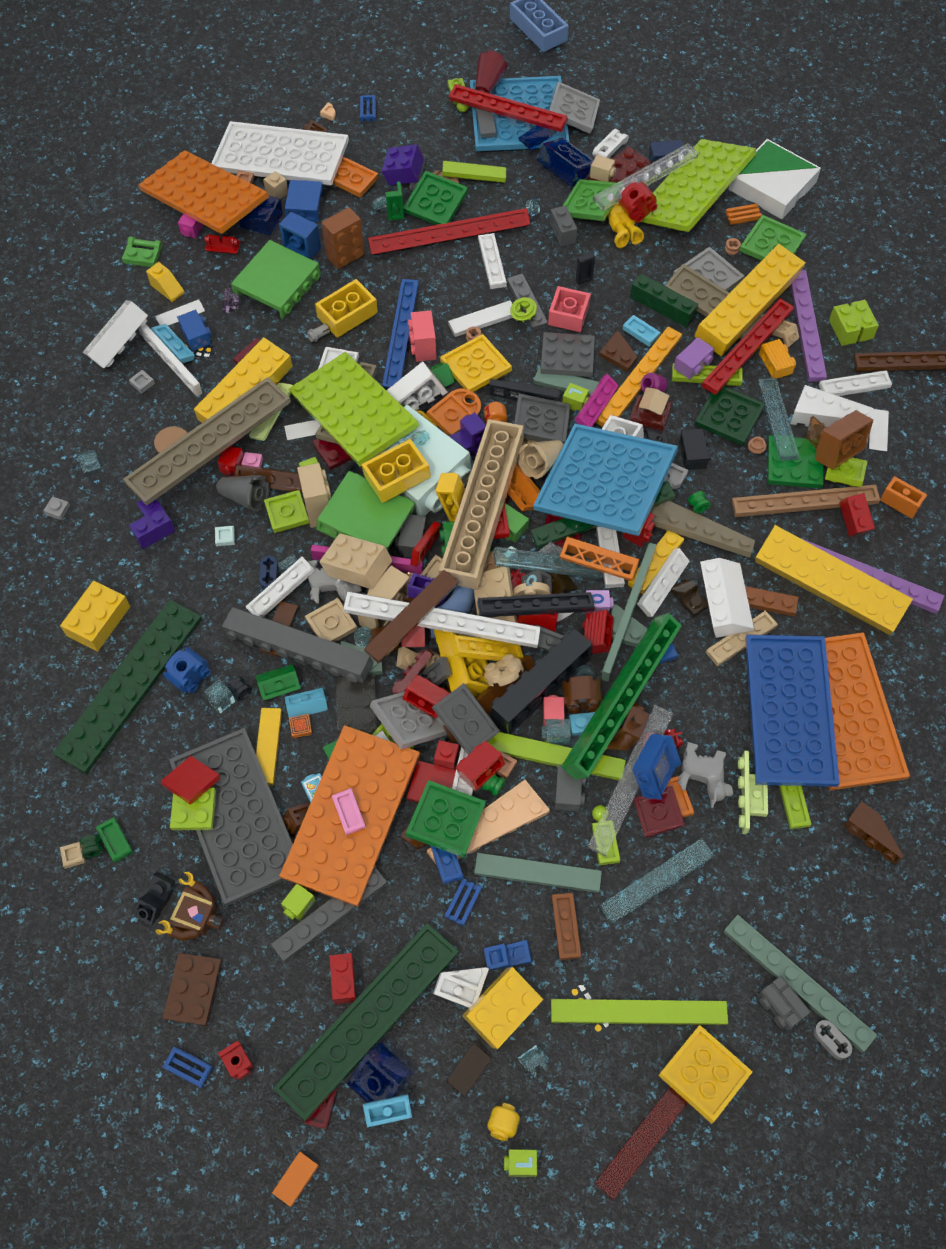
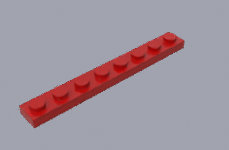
[449,84,568,132]
[702,299,794,395]

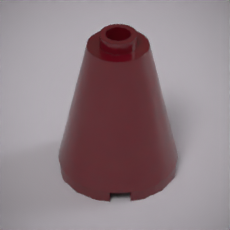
[475,51,508,94]

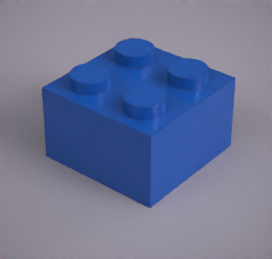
[279,212,321,259]

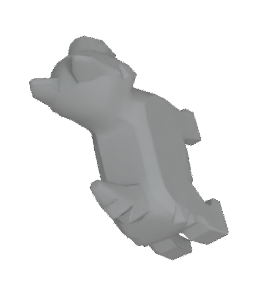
[307,560,362,604]
[677,742,733,808]

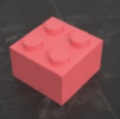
[548,286,591,333]
[408,310,436,362]

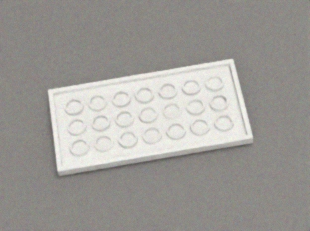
[211,121,349,185]

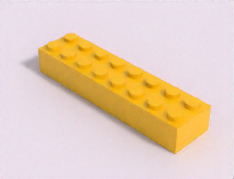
[694,244,806,357]
[755,525,913,636]

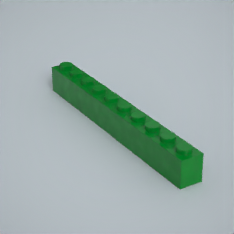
[561,613,682,780]

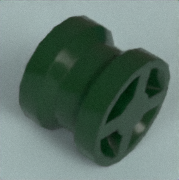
[79,834,103,858]

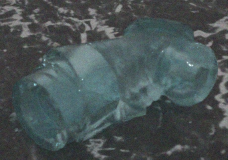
[371,196,386,211]
[398,430,429,446]

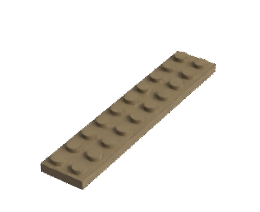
[123,377,291,506]

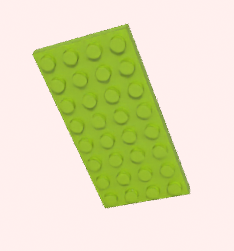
[634,139,756,232]
[289,352,420,466]

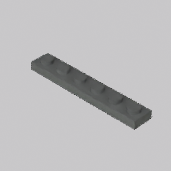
[271,867,387,963]

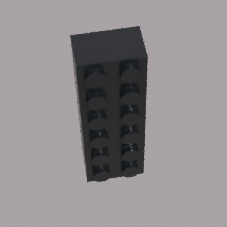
[491,629,592,735]

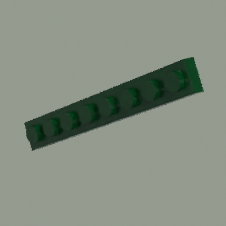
[531,481,676,549]

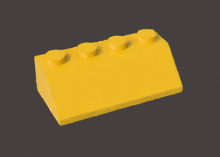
[433,629,489,696]

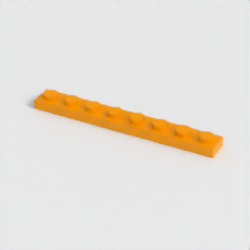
[595,327,682,427]

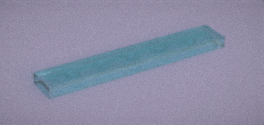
[758,378,799,461]
[493,547,604,579]
[600,838,714,924]

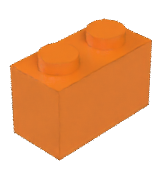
[880,476,927,519]

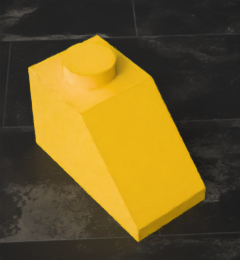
[146,262,185,302]

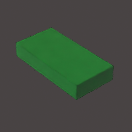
[96,817,134,863]

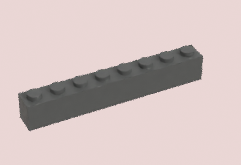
[222,607,373,683]

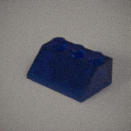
[537,137,594,186]

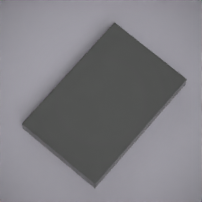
[432,683,500,755]

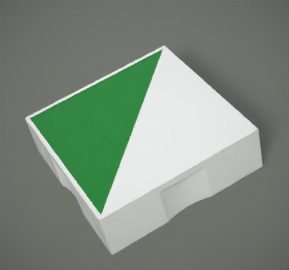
[728,139,821,219]

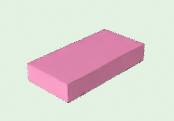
[332,788,366,836]

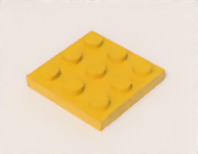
[440,334,512,392]
[658,1025,753,1124]

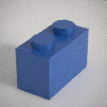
[177,309,212,351]

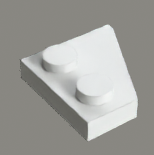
[433,968,489,1008]

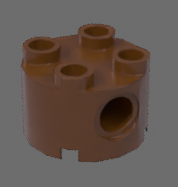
[562,676,603,714]

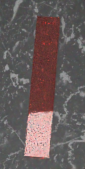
[595,1087,688,1200]

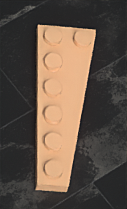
[427,780,550,864]

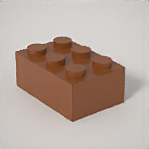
[321,207,364,270]
[815,410,874,470]

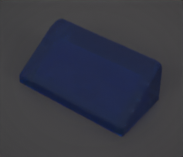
[518,126,553,149]

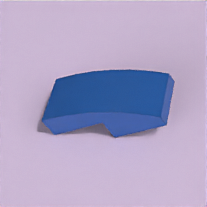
[484,940,533,970]

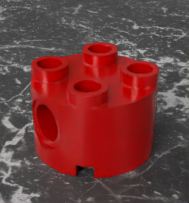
[618,181,658,223]

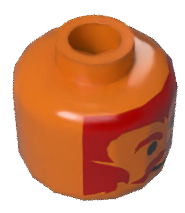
[484,402,507,424]

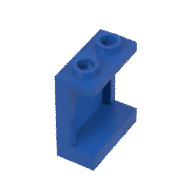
[285,180,324,222]

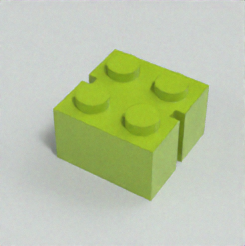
[829,300,879,346]

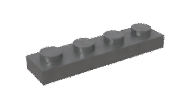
[507,274,548,331]

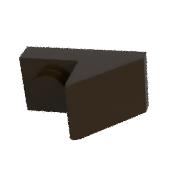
[670,579,709,617]

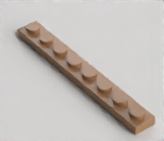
[731,485,880,517]

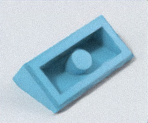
[285,688,328,718]
[363,1094,412,1127]

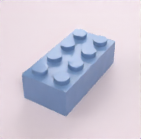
[510,0,569,52]

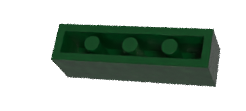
[630,274,699,328]

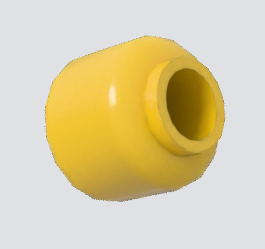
[487,1103,520,1141]

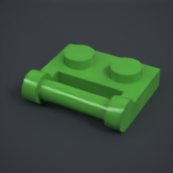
[122,236,162,267]

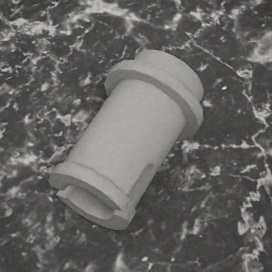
[307,323,330,342]

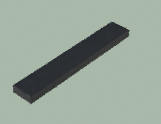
[477,592,595,617]

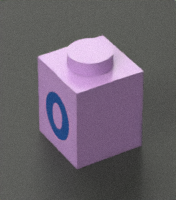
[586,590,613,613]

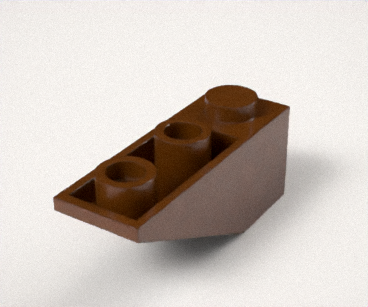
[843,801,903,864]

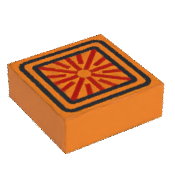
[289,714,312,738]

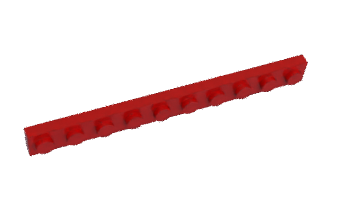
[368,208,530,255]

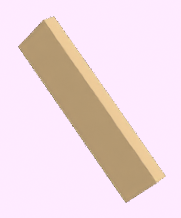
[706,610,778,667]

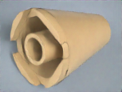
[518,440,564,479]

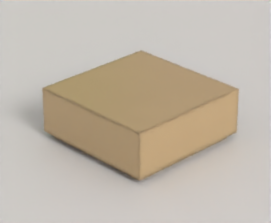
[60,842,86,869]

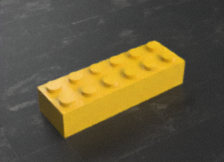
[194,337,293,423]

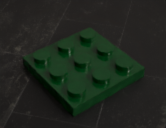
[694,386,765,446]

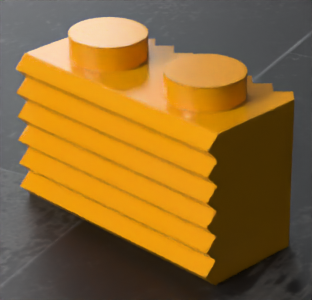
[759,339,796,380]

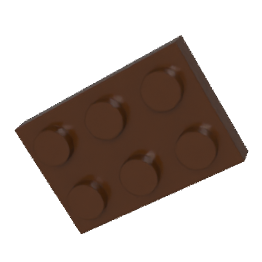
[163,953,222,1026]

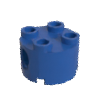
[163,647,211,694]

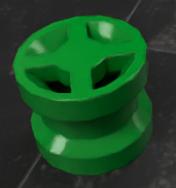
[688,491,711,514]
[482,773,506,797]

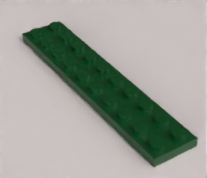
[53,600,202,775]
[273,923,459,1122]

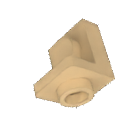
[771,320,799,347]

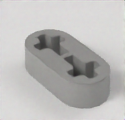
[813,1020,852,1060]

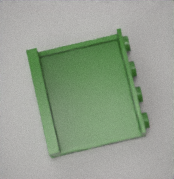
[231,240,321,319]
[316,471,415,550]

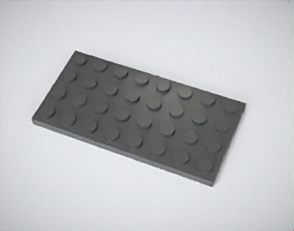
[169,728,293,906]

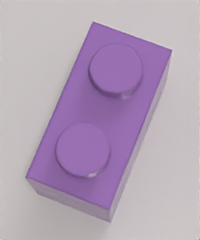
[674,337,714,379]

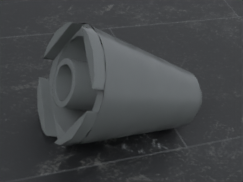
[216,475,269,512]

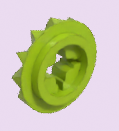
[510,297,537,323]

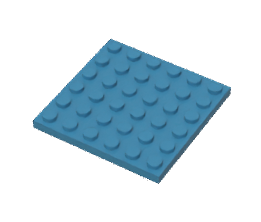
[470,76,569,151]
[533,424,678,536]

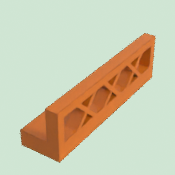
[507,463,540,511]
[560,537,639,581]

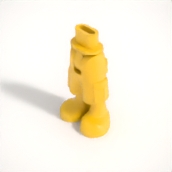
[607,201,644,248]

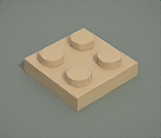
[305,598,358,643]

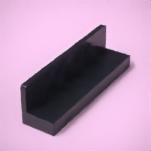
[489,378,561,402]

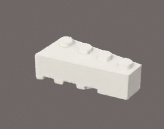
[387,362,448,411]
[790,385,873,429]

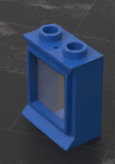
[632,734,682,800]

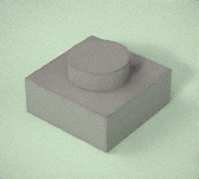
[129,370,155,394]
[44,497,70,520]

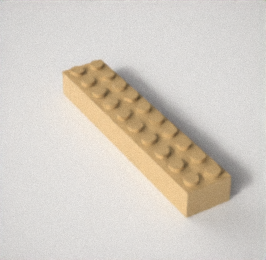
[439,419,524,590]

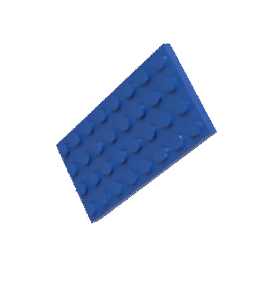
[745,635,840,787]

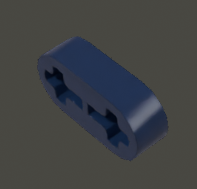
[259,556,278,590]

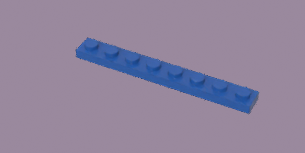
[382,279,419,391]

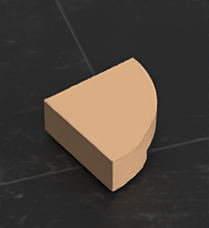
[320,103,336,121]

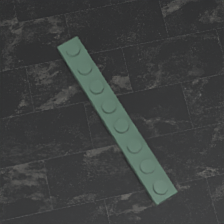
[723,915,877,1053]

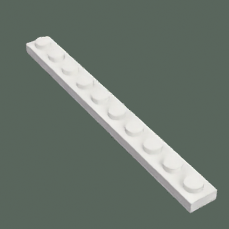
[343,592,540,648]

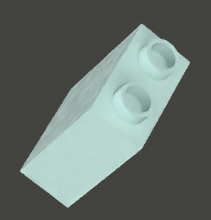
[361,405,472,516]

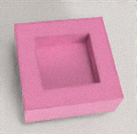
[241,452,263,467]

